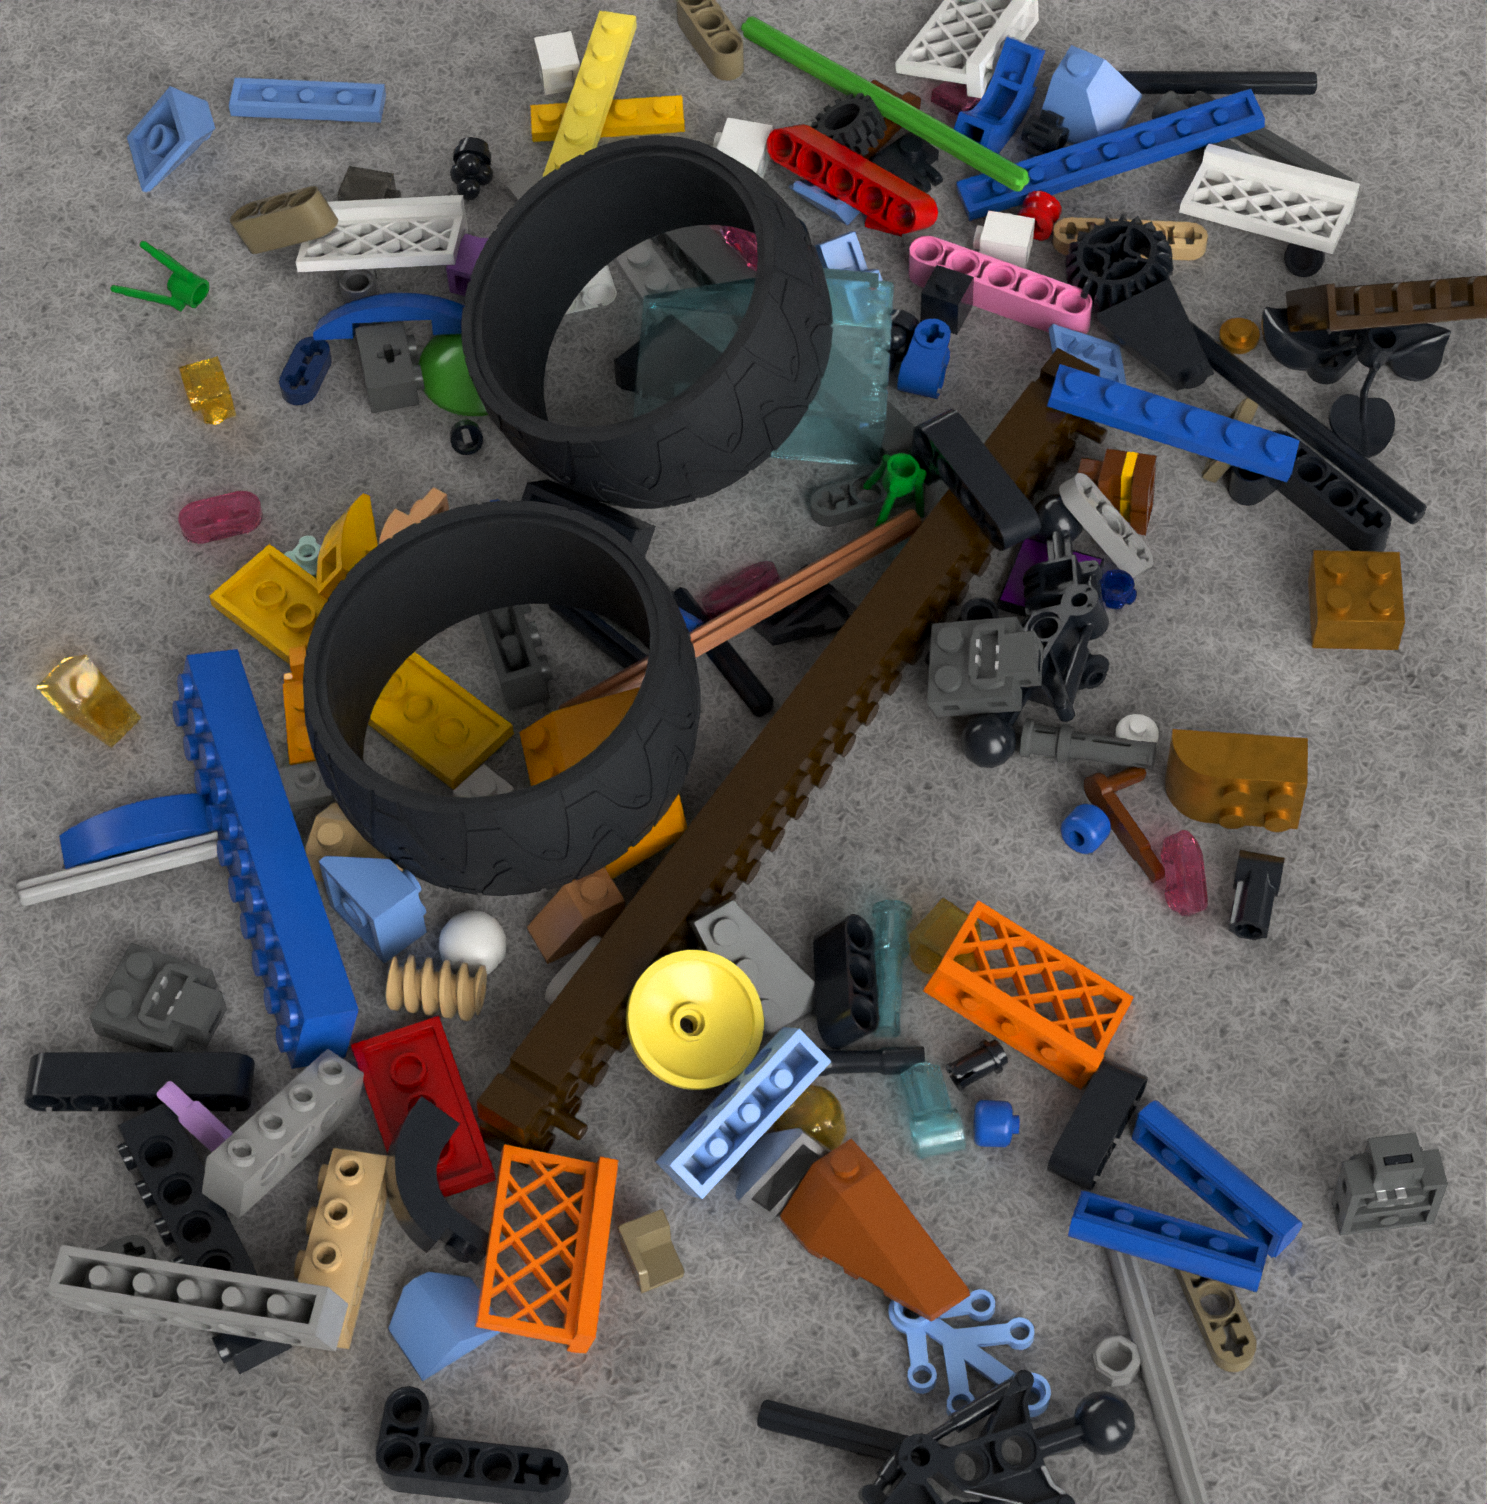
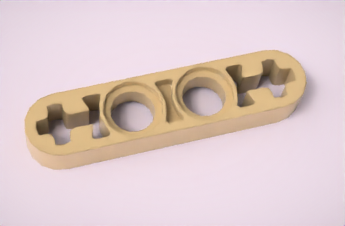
[1052,217,1208,261]

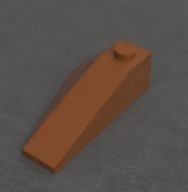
[780,1138,970,1322]

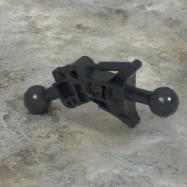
[961,494,1109,768]
[858,1370,1135,1504]

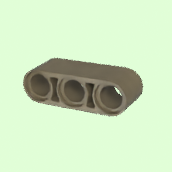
[676,0,744,81]
[229,186,338,254]

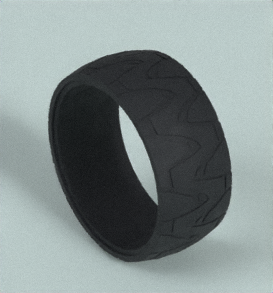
[461,135,833,509]
[303,500,701,896]

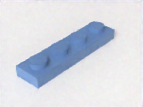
[229,78,386,123]

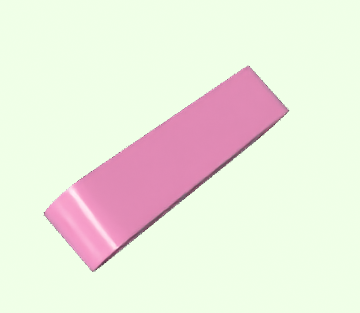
[909,236,1092,334]

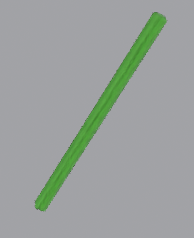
[741,16,1030,192]

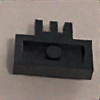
[868,131,943,193]

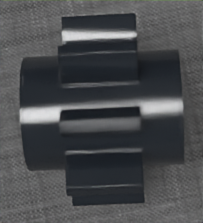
[1021,109,1069,156]

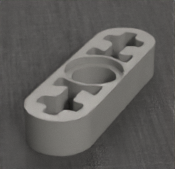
[1059,473,1153,578]

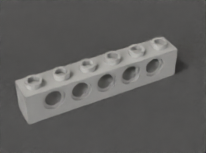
[47,1245,348,1352]

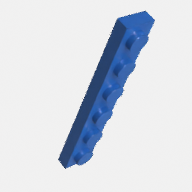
[1047,364,1300,482]

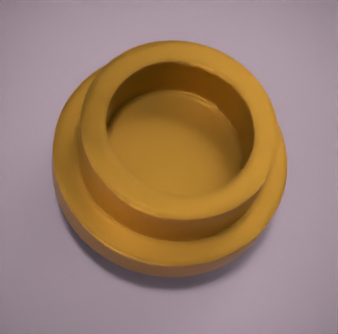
[1219,318,1260,354]

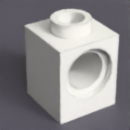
[534,31,580,95]

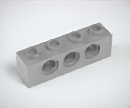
[202,1049,364,1219]

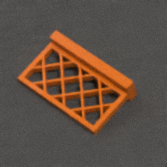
[923,900,1134,1090]
[475,1144,619,1354]

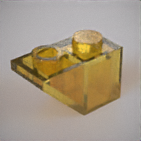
[36,654,141,747]
[909,898,982,974]

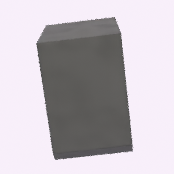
[735,1128,831,1223]

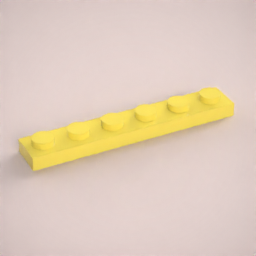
[543,11,637,177]

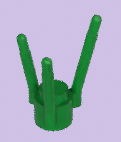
[110,241,210,312]
[863,453,926,528]

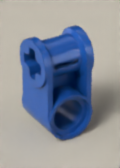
[897,319,951,399]

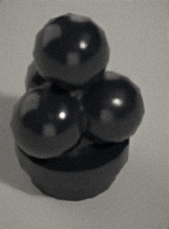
[450,137,493,201]
[870,309,919,374]

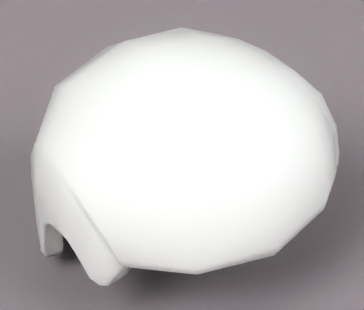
[438,910,506,977]

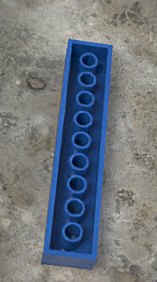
[172,649,359,1069]

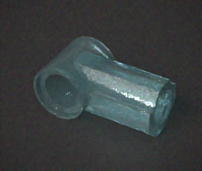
[901,1062,966,1160]

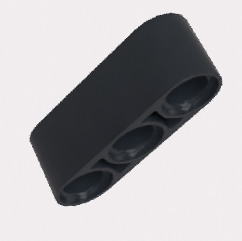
[813,914,879,1050]
[1047,1057,1148,1191]

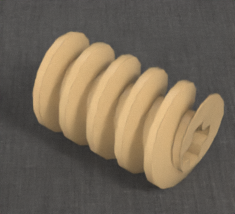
[386,954,487,1021]

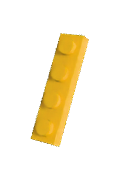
[530,95,685,142]

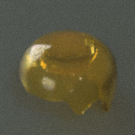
[773,1085,847,1151]

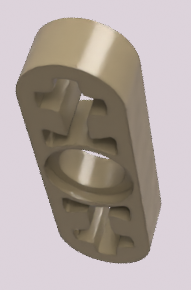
[1174,1268,1257,1372]

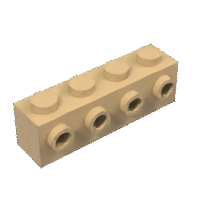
[294,1148,388,1349]

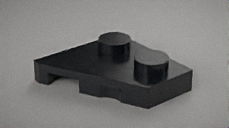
[751,564,857,646]

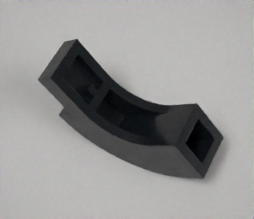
[385,1096,489,1265]

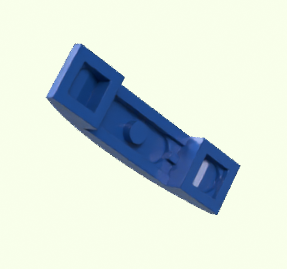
[313,293,465,340]
[59,793,216,869]

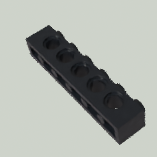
[117,1103,292,1374]

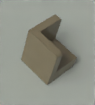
[618,1209,684,1294]

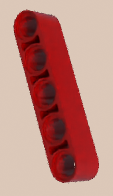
[766,124,938,234]

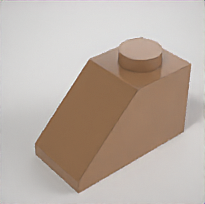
[527,867,626,964]

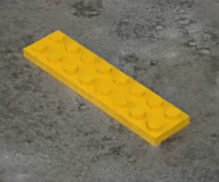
[209,544,514,790]

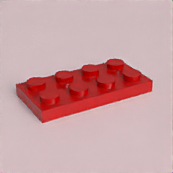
[351,1016,496,1198]

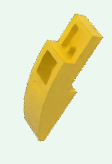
[316,493,378,598]

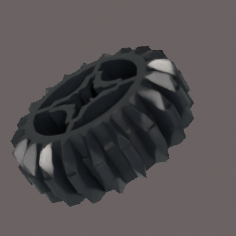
[1065,214,1174,313]

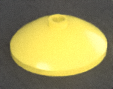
[626,950,764,1090]

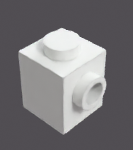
[973,210,1035,269]

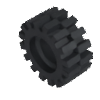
[811,93,887,157]

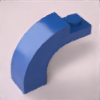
[954,37,1046,154]

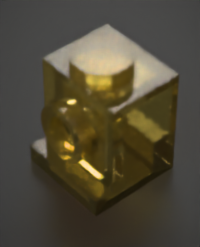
[179,356,236,424]

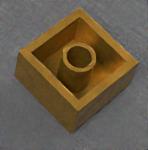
[1308,550,1405,650]

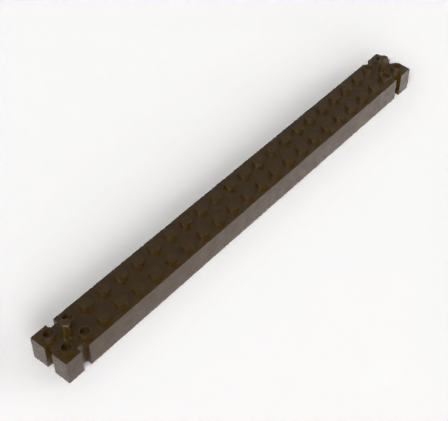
[477,348,1108,1168]

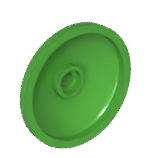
[418,334,488,416]

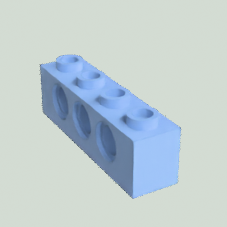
[656,1027,831,1199]

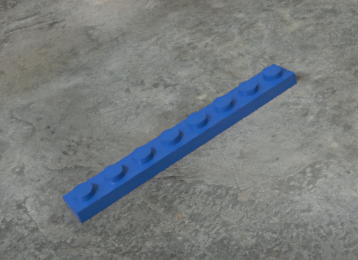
[956,89,1265,221]

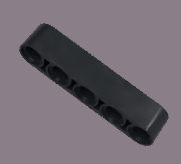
[24,1052,255,1111]

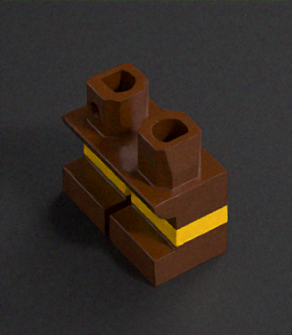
[1077,449,1157,536]

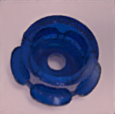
[1099,569,1137,609]

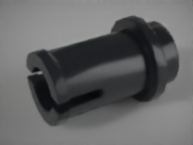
[946,1039,1008,1091]

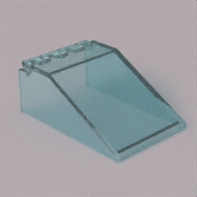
[633,268,894,466]

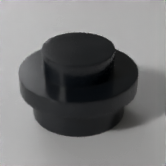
[1284,243,1325,277]

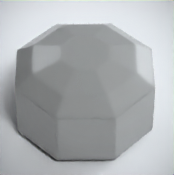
[1091,1335,1141,1387]

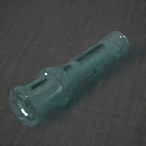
[872,900,912,1038]

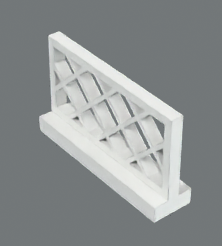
[895,0,1039,98]
[1179,144,1360,254]
[296,195,468,272]

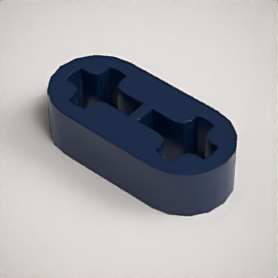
[279,336,332,405]

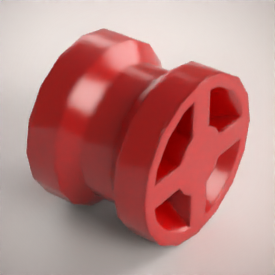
[1017,191,1062,241]

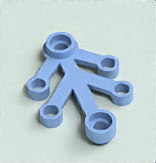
[888,1289,1051,1417]

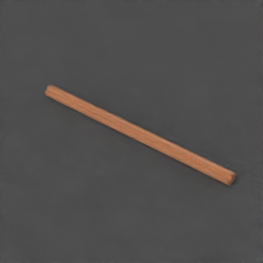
[559,509,922,709]

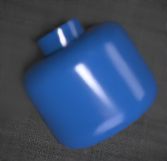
[1060,804,1111,854]
[973,1100,1020,1148]

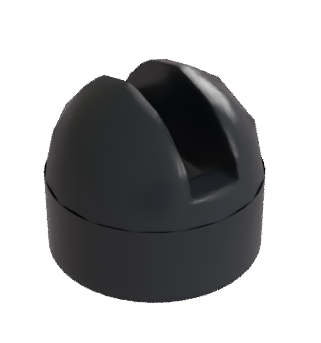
[450,419,483,455]

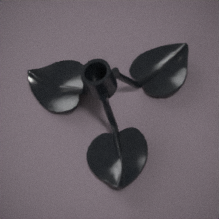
[1261,307,1451,458]

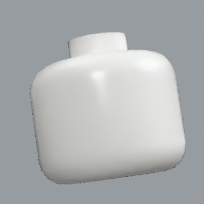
[1115,714,1159,747]

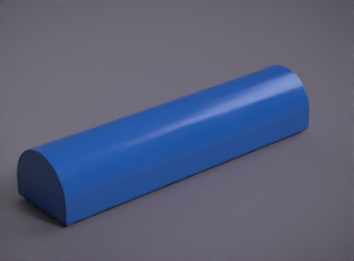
[1132,1100,1303,1258]
[1068,1191,1269,1293]

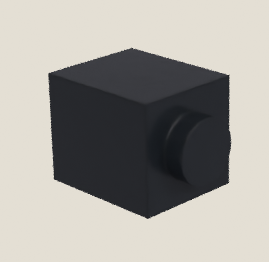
[920,265,974,335]

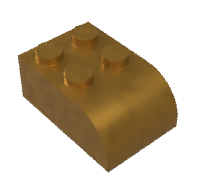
[1165,729,1308,832]

